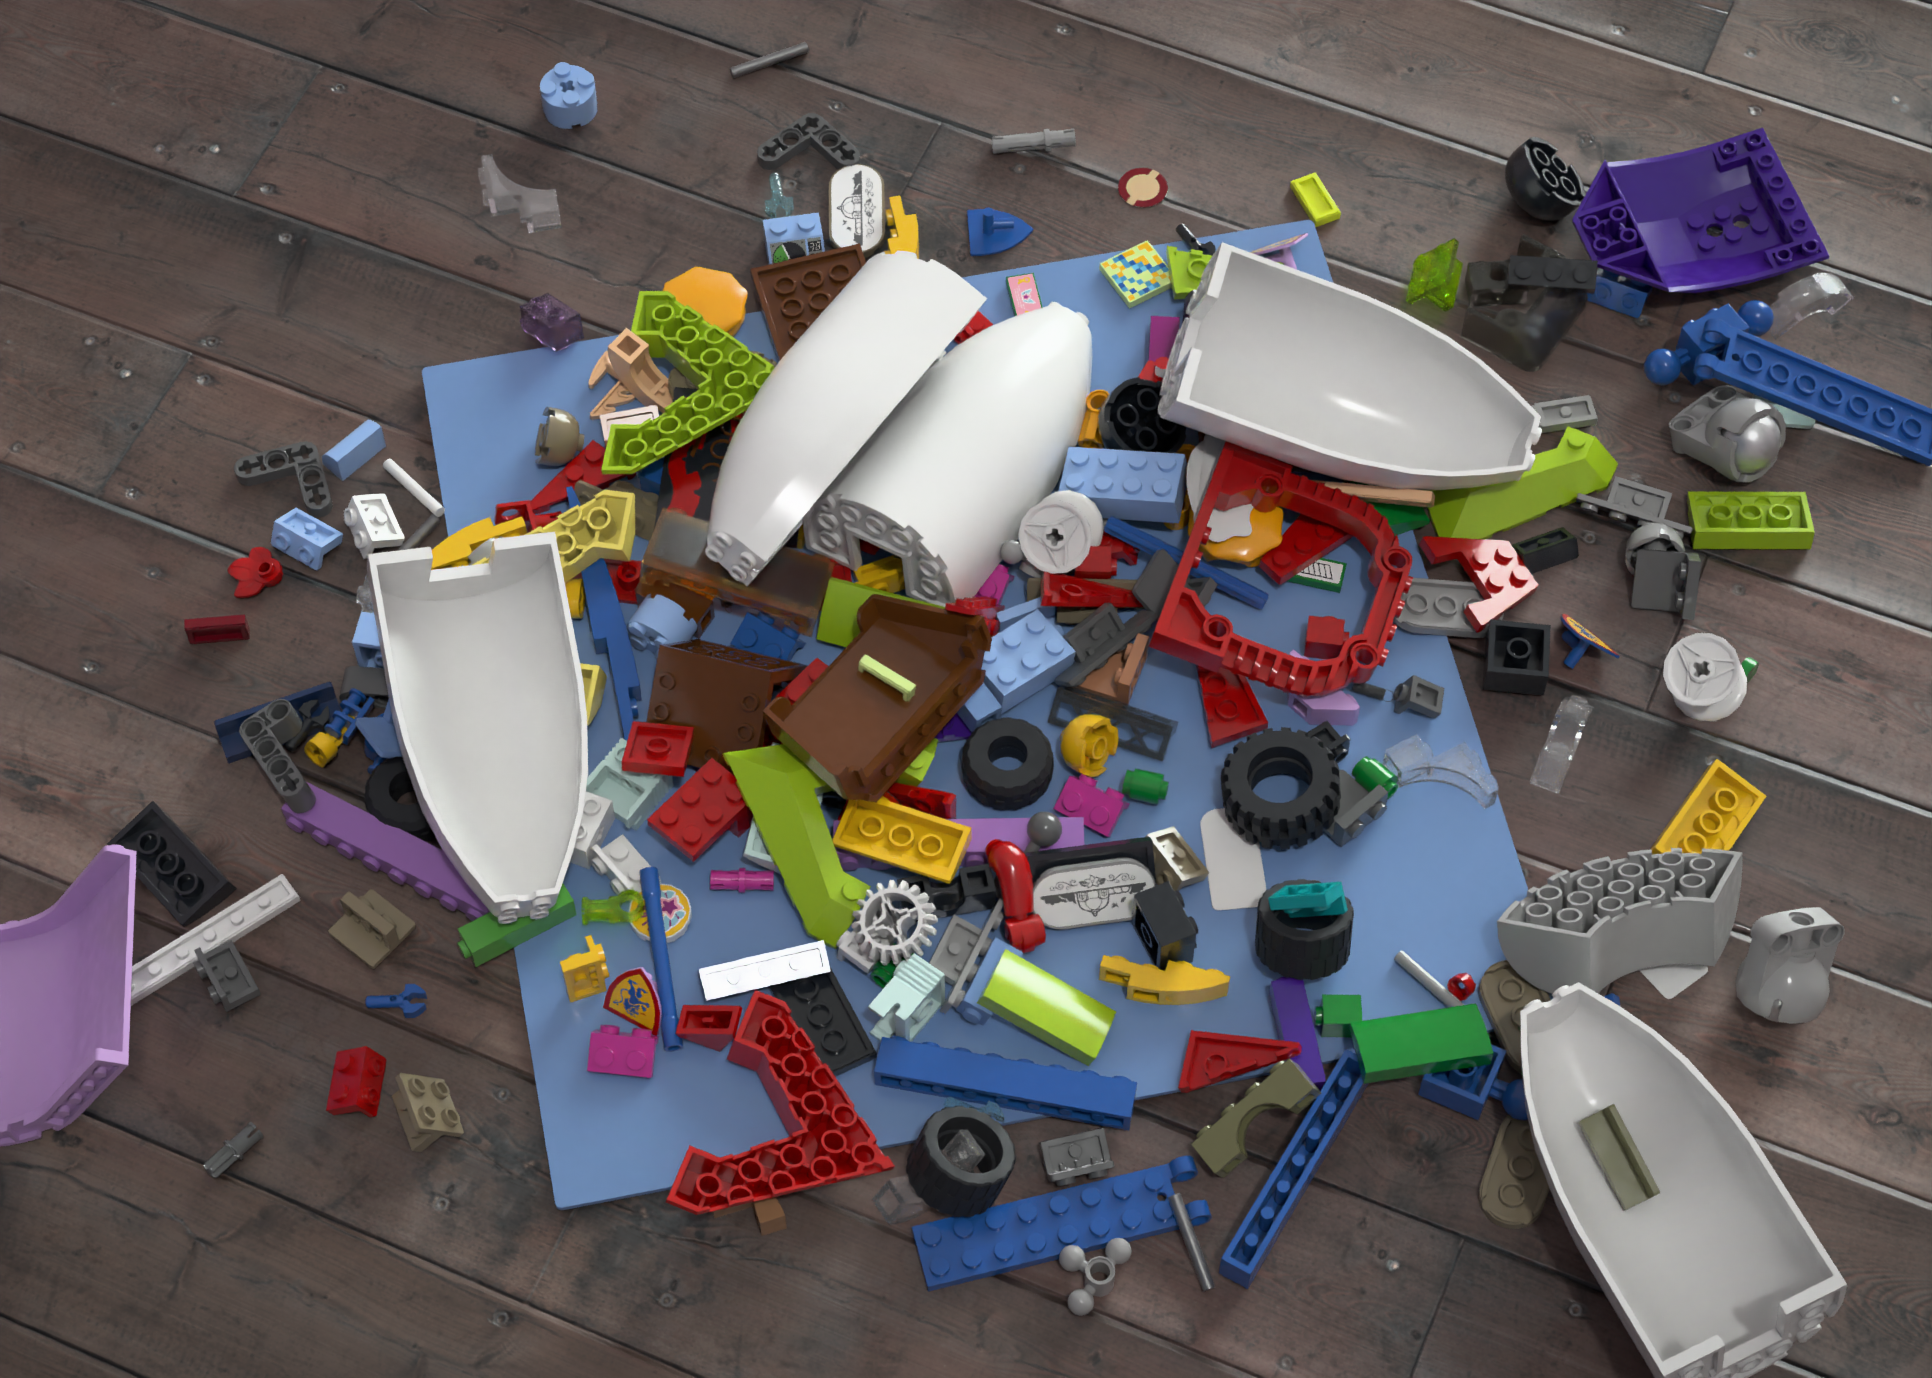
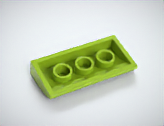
[1687,491,1815,549]
[817,577,945,647]
[977,949,1116,1066]

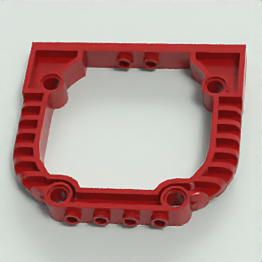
[1148,441,1413,697]

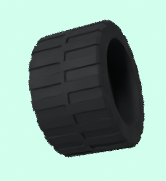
[1255,879,1354,980]
[906,1106,1016,1217]

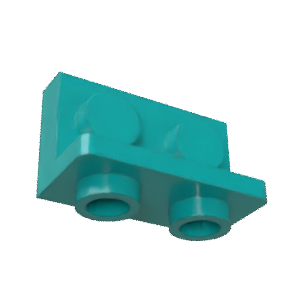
[1268,882,1348,918]

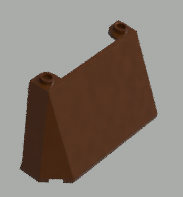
[762,594,992,802]

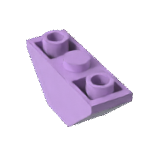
[1287,649,1360,726]

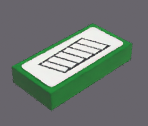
[1287,558,1347,593]

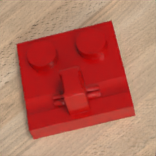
[622,721,694,777]

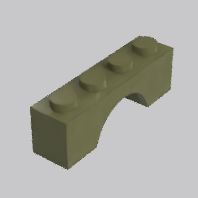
[1191,1058,1321,1178]

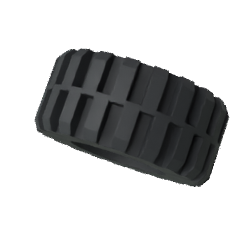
[1221,727,1341,850]

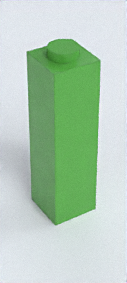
[457,884,577,967]

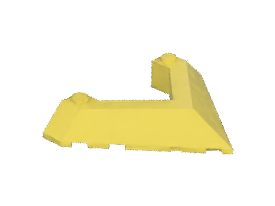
[472,490,635,726]

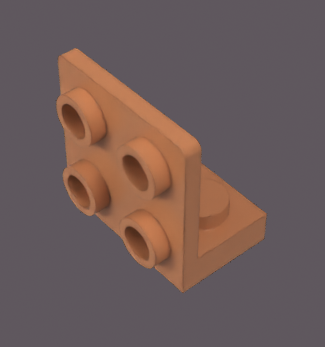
[1074,633,1149,704]

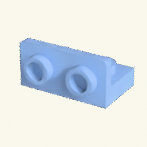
[271,508,343,570]

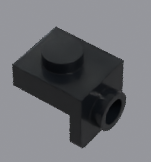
[1308,721,1351,763]

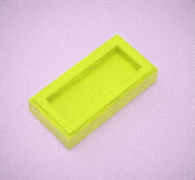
[1290,172,1341,227]

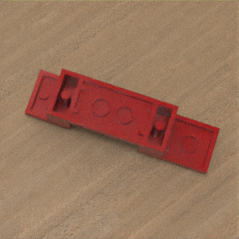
[647,658,828,862]

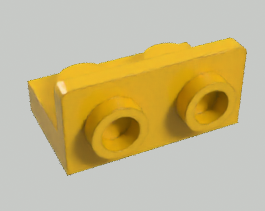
[560,935,610,1003]

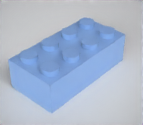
[1059,447,1187,523]

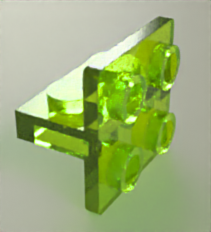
[1406,238,1463,312]

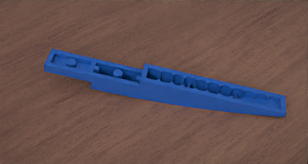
[566,486,642,741]

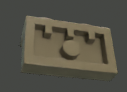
[1145,826,1209,891]

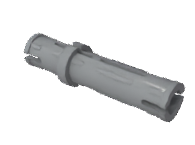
[991,128,1076,154]

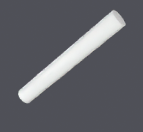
[383,459,445,517]

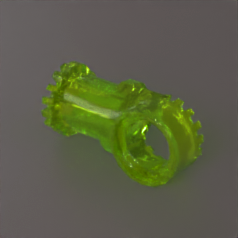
[582,890,645,925]

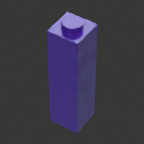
[1269,976,1326,1091]

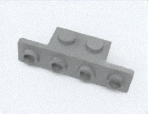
[1576,476,1693,539]
[929,899,1005,1014]

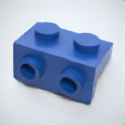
[1586,268,1653,318]
[730,611,806,661]

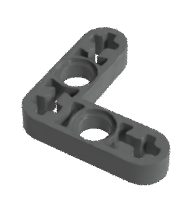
[757,113,860,170]
[234,441,333,517]

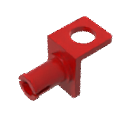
[494,500,562,533]

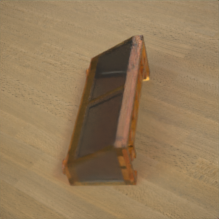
[639,508,835,637]

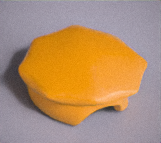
[663,267,748,337]
[1188,504,1284,567]

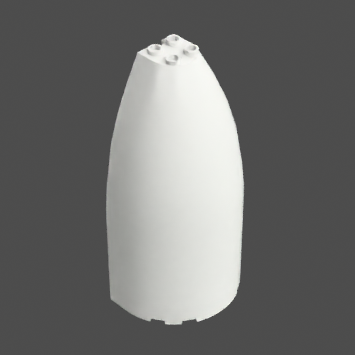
[1158,242,1542,490]
[705,250,987,586]
[803,302,1093,607]
[367,532,588,924]
[1520,982,1847,1378]

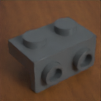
[193,940,261,1012]
[1039,1128,1115,1186]

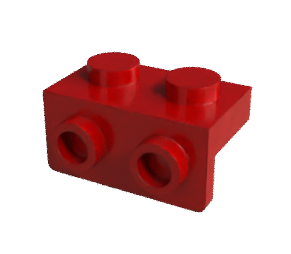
[326,1046,386,1117]

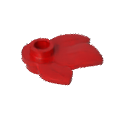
[227,547,283,598]

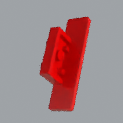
[945,596,1005,637]

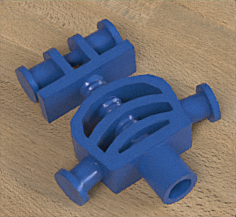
[324,688,387,774]

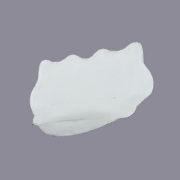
[1186,434,1260,542]

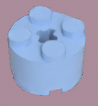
[540,62,597,129]
[627,594,697,658]

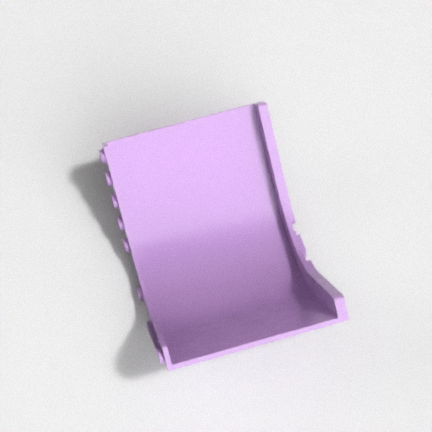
[0,845,137,1147]

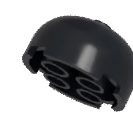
[1505,137,1585,221]
[1098,377,1187,453]

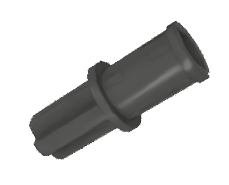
[203,1122,264,1178]

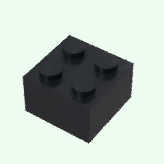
[1483,619,1551,696]
[1132,881,1198,971]

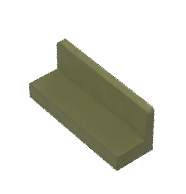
[1578,1104,1660,1211]

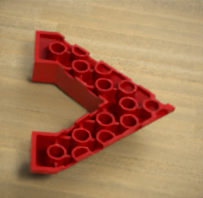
[666,990,895,1215]

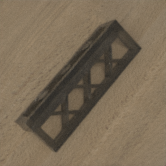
[1048,686,1179,761]

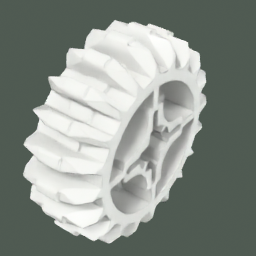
[851,880,938,966]

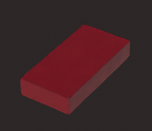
[184,614,250,644]

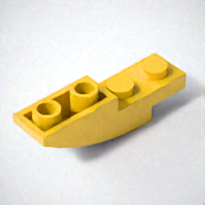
[883,196,919,259]
[431,517,527,570]
[1099,955,1230,1005]

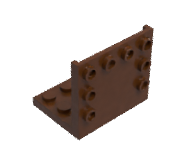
[646,639,807,776]

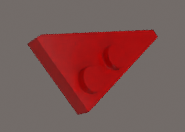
[530,440,636,514]
[1041,571,1143,607]
[888,782,956,819]
[1178,1030,1302,1093]

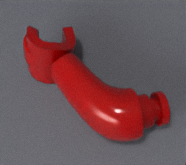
[985,839,1046,953]

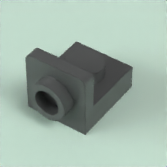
[1393,675,1444,719]

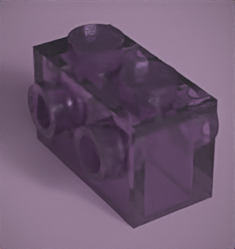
[519,293,584,352]

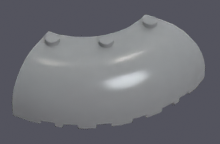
[1497,848,1742,994]

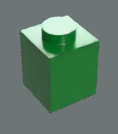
[1314,994,1362,1038]

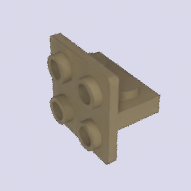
[329,889,416,969]
[392,1073,464,1152]

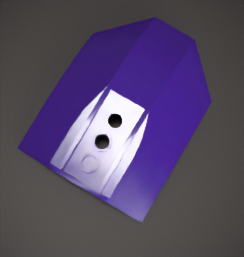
[1572,127,1829,293]

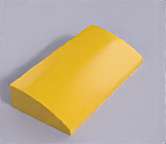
[1651,759,1766,855]
[832,798,972,884]

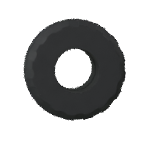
[961,717,1054,810]
[364,757,435,842]

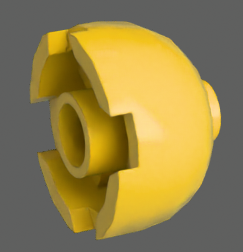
[1060,714,1118,777]

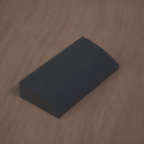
[107,801,237,927]

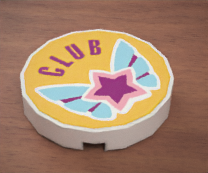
[628,884,692,943]

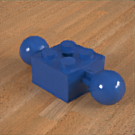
[1644,300,1774,386]
[1418,1044,1528,1120]

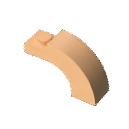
[608,328,673,413]

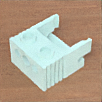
[586,738,673,831]
[868,953,945,1042]

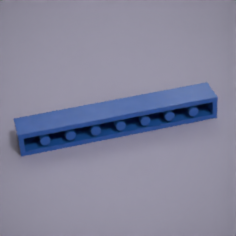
[874,1036,1137,1130]
[1219,1049,1369,1289]

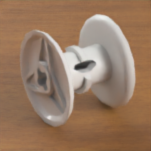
[1018,490,1104,574]
[1663,633,1747,721]

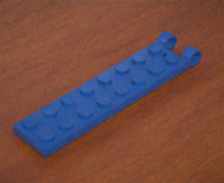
[1693,319,1932,466]
[912,1156,1212,1292]

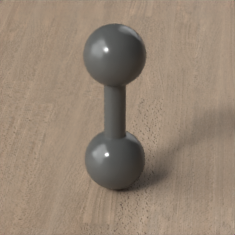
[994,811,1062,900]

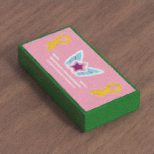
[1006,273,1043,316]

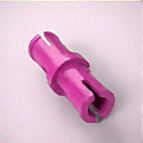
[710,868,774,893]

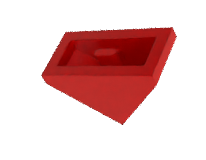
[675,1005,742,1052]

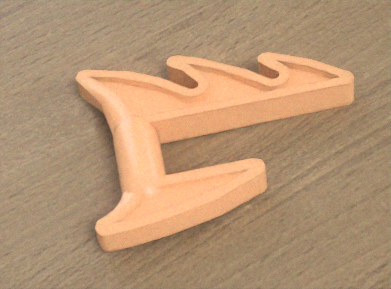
[588,351,635,420]

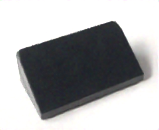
[1512,527,1579,574]

